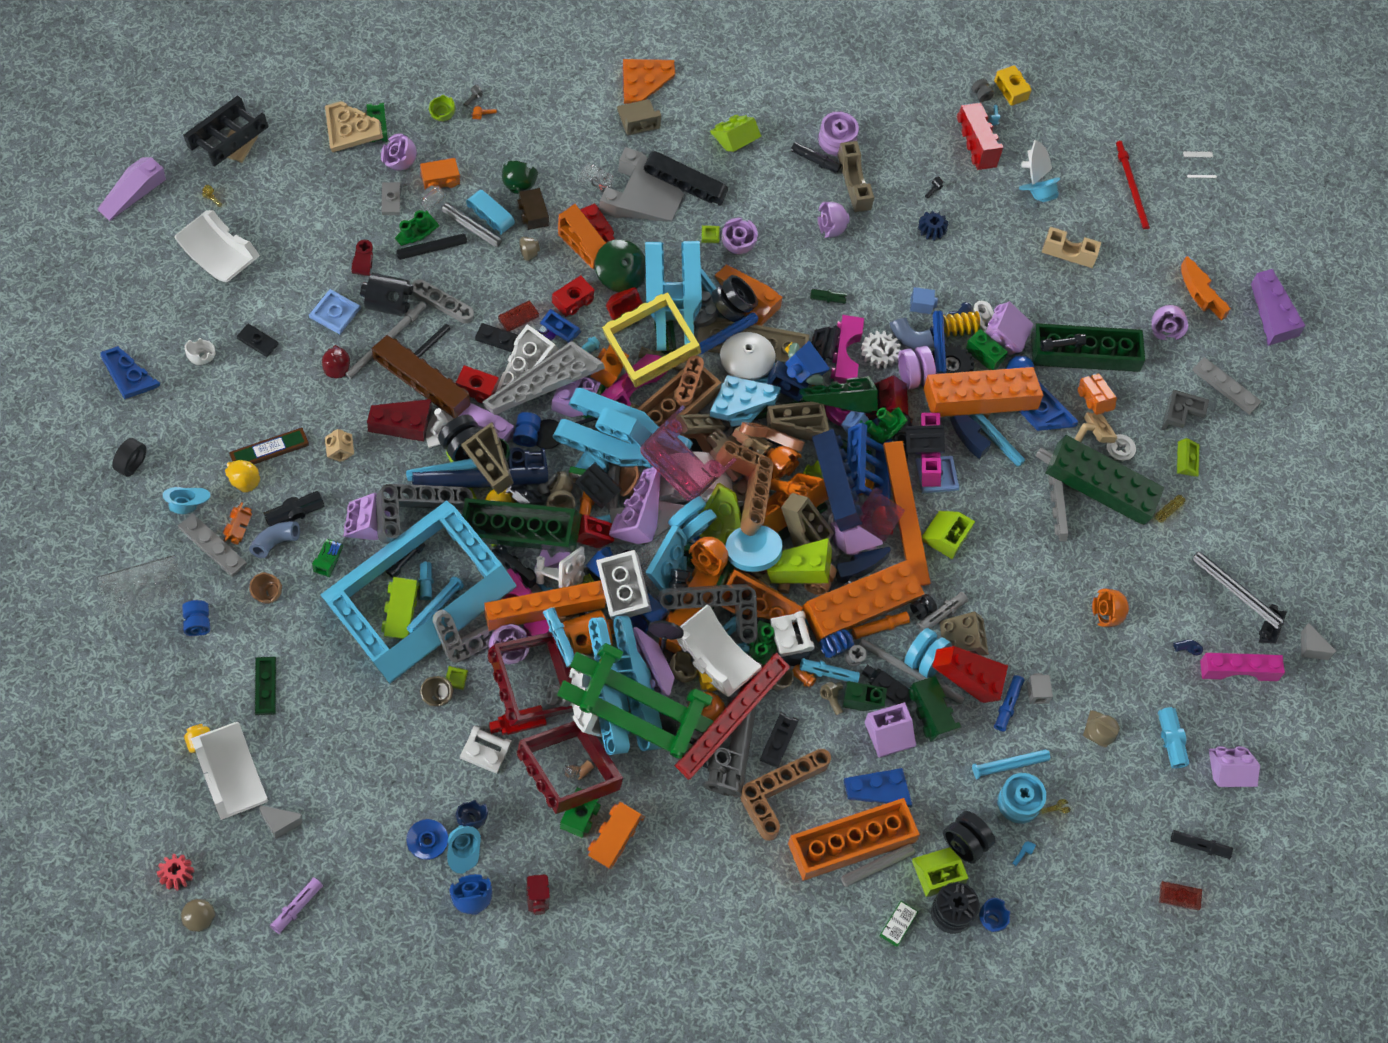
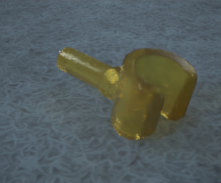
[202,185,223,207]
[1041,799,1071,814]

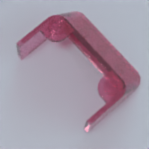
[640,405,736,501]

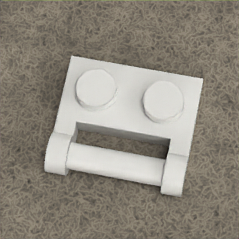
[770,611,815,657]
[460,725,512,774]

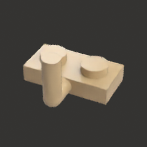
[1075,412,1118,443]
[732,426,773,454]

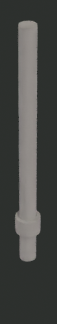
[345,301,427,379]
[859,639,965,704]

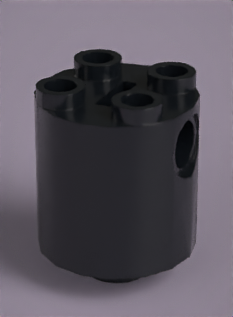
[360,273,414,317]

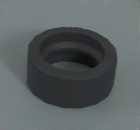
[112,438,146,477]

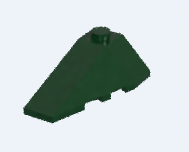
[800,376,878,413]

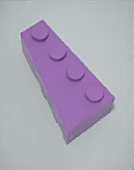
[1251,269,1305,346]

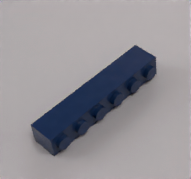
[812,429,863,532]

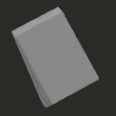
[1301,623,1336,660]
[259,805,303,839]

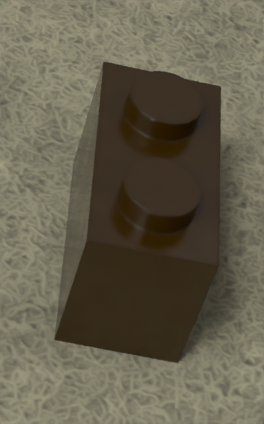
[516,188,549,230]

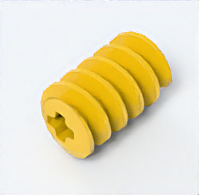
[943,311,980,337]

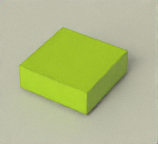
[701,225,720,243]
[446,666,468,690]

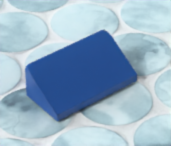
[540,309,582,343]

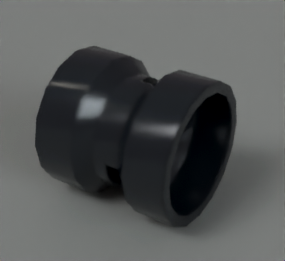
[668,569,690,588]
[910,594,937,620]

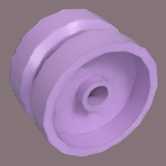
[818,112,859,156]
[898,346,936,390]

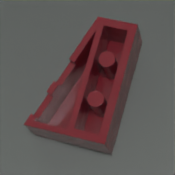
[367,399,432,442]

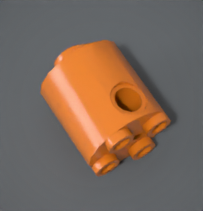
[562,610,615,655]

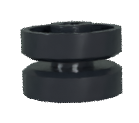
[711,275,758,322]
[438,414,481,462]
[943,811,996,864]

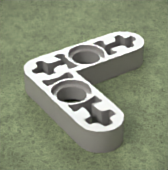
[432,610,496,662]

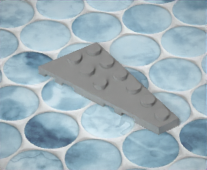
[483,341,605,415]

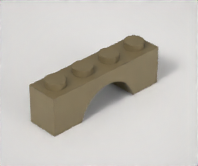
[837,141,874,212]

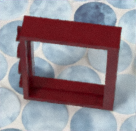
[487,632,574,726]
[517,721,623,814]

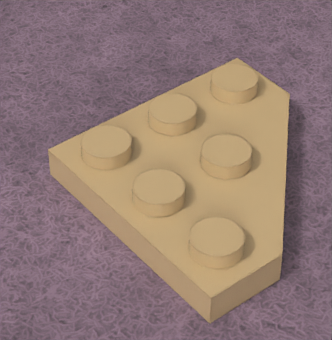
[325,101,383,152]

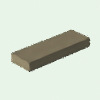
[675,414,726,434]

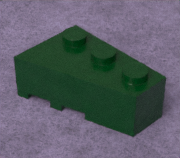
[909,676,961,742]

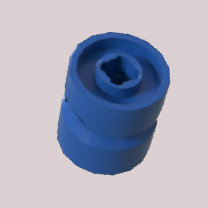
[513,412,541,447]
[182,600,210,636]

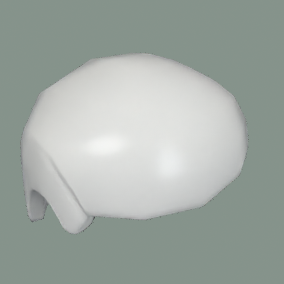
[184,338,216,365]

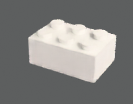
[596,550,652,621]

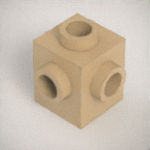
[325,429,354,461]

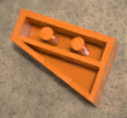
[558,204,606,269]
[588,802,645,869]

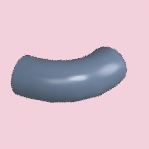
[889,318,934,349]
[249,521,300,558]

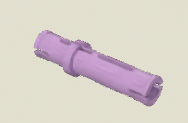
[270,877,323,934]

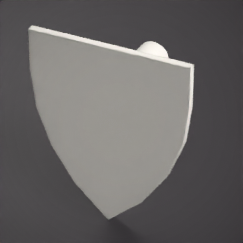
[1021,140,1052,185]
[426,408,454,448]

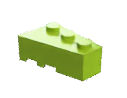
[767,538,832,583]
[381,577,420,640]

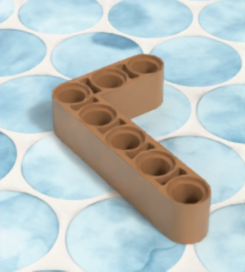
[716,441,773,536]
[740,749,831,841]

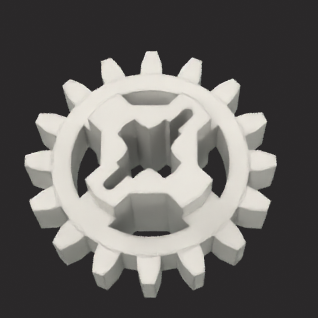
[861,331,901,369]

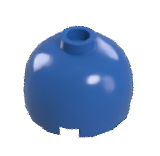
[449,874,493,915]

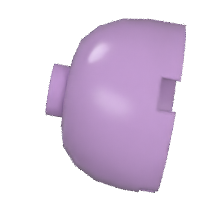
[381,133,417,171]
[818,202,850,238]
[722,218,758,255]
[1151,305,1188,340]
[488,624,530,665]

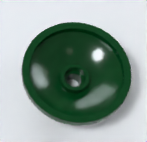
[595,239,646,292]

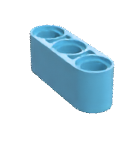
[466,190,515,235]

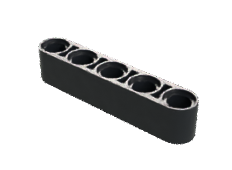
[644,151,728,206]

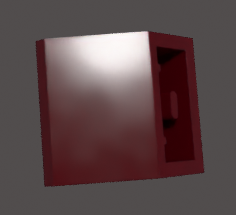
[865,375,909,421]

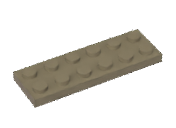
[697,317,809,364]

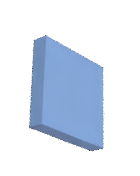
[309,289,361,335]
[915,456,959,494]

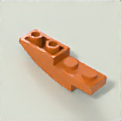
[1181,256,1231,321]

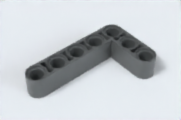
[376,484,473,544]
[657,584,757,643]

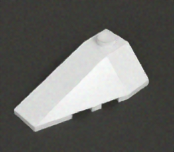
[495,324,559,393]

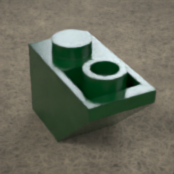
[842,681,887,711]

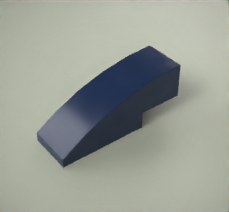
[949,415,992,460]
[836,547,891,584]

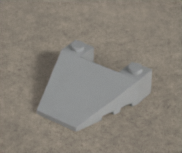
[599,147,684,222]

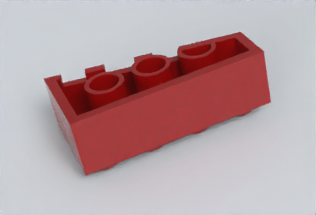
[957,103,1004,170]
[932,646,1008,703]

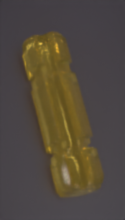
[1155,495,1186,523]

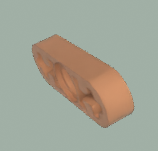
[676,356,704,406]

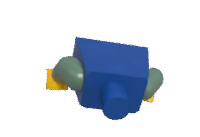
[785,341,830,386]

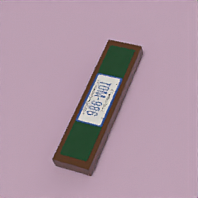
[229,427,309,464]

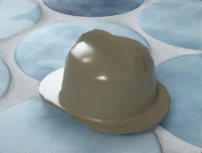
[1083,710,1120,748]

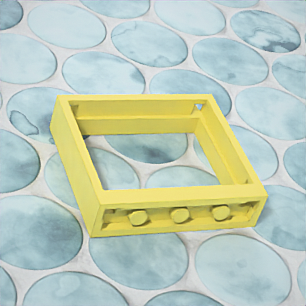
[602,292,701,388]

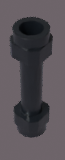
[1041,334,1086,352]
[385,542,426,578]

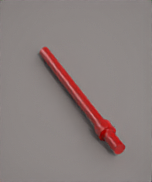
[1116,141,1150,230]

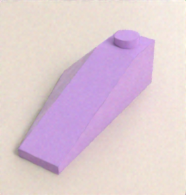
[98,157,166,221]
[609,466,661,544]

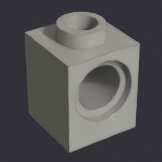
[1026,673,1053,704]

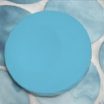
[726,525,782,572]

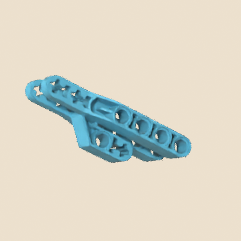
[645,241,702,351]
[553,388,693,477]
[588,615,662,755]

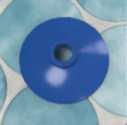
[406,819,448,860]

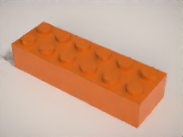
[923,367,1043,417]
[802,559,924,642]
[788,798,920,881]

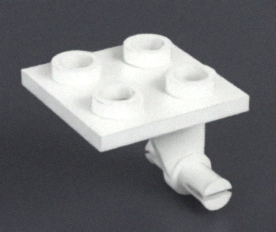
[535,546,585,588]

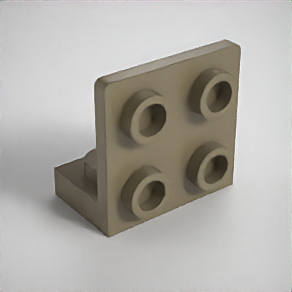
[617,99,661,135]
[939,611,989,656]

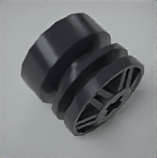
[930,882,980,934]

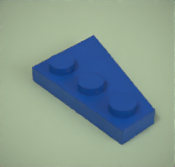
[100,346,160,399]
[843,768,912,807]

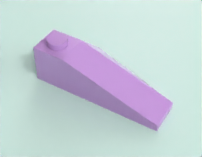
[459,403,514,443]

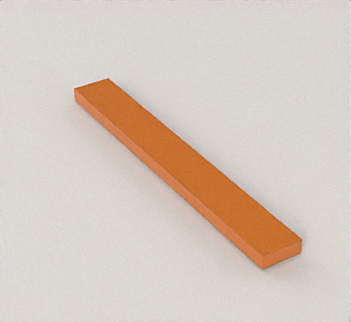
[883,441,931,586]

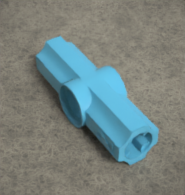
[1158,707,1190,769]

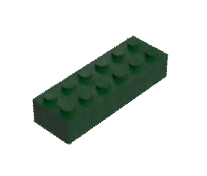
[1031,323,1145,372]
[1045,435,1165,525]
[462,498,582,553]

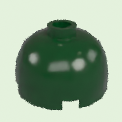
[502,161,538,194]

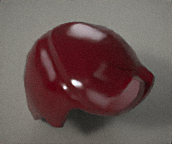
[322,345,351,379]

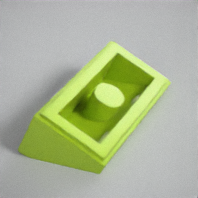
[1177,438,1199,477]

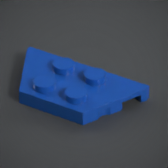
[1019,380,1078,431]

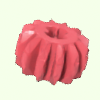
[157,853,194,891]

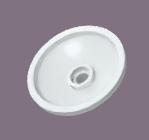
[720,332,776,380]

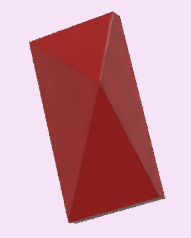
[606,287,643,320]

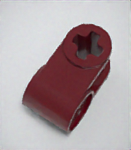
[351,240,373,276]

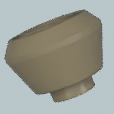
[519,237,540,261]
[549,471,573,494]

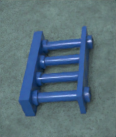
[847,423,892,510]

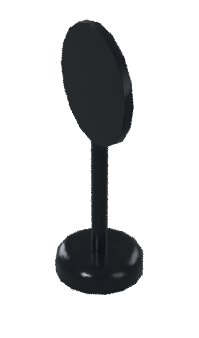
[536,416,598,449]
[648,621,684,665]

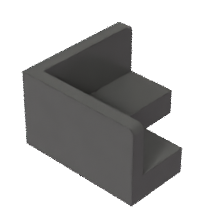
[1162,390,1209,430]

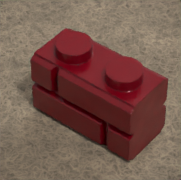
[526,874,550,915]

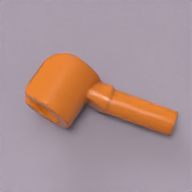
[472,106,497,119]

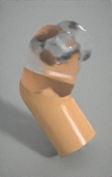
[563,760,594,780]

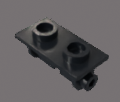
[1259,604,1287,643]

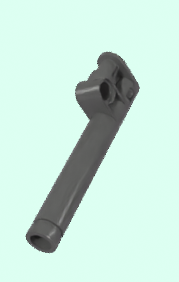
[704,662,763,798]

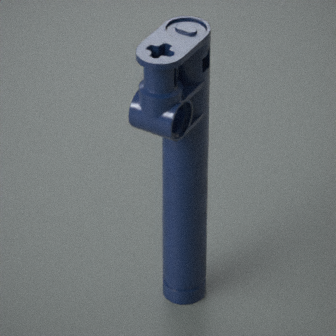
[412,447,548,488]

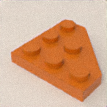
[623,59,675,104]

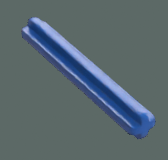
[933,311,946,374]
[699,312,758,354]

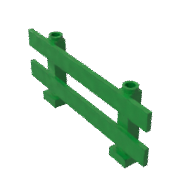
[557,643,714,759]

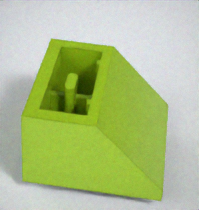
[710,115,762,152]
[922,511,975,560]
[912,847,969,897]

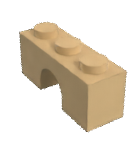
[1041,227,1101,268]

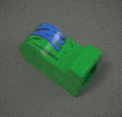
[312,538,343,578]

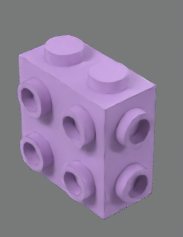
[985,301,1033,356]

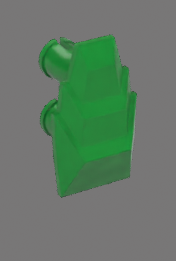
[395,210,439,246]
[864,407,908,443]
[749,621,777,666]

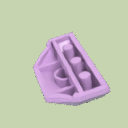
[633,627,675,697]

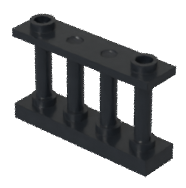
[183,95,269,167]

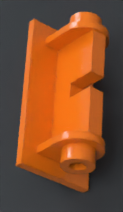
[223,502,252,545]

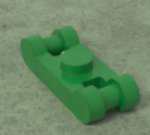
[366,103,388,143]

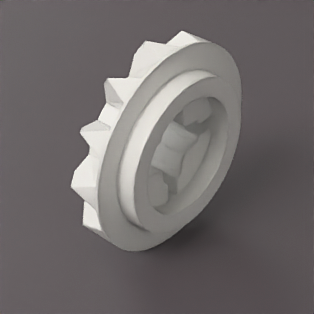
[1106,434,1136,462]

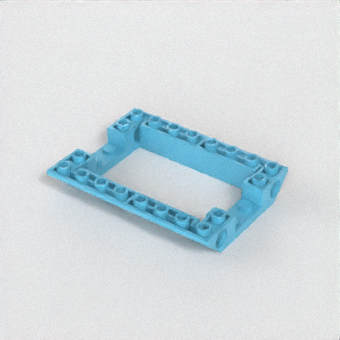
[320,501,517,684]

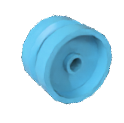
[668,496,717,542]
[904,628,952,678]
[997,773,1046,824]

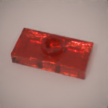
[498,300,539,332]
[1159,881,1202,910]

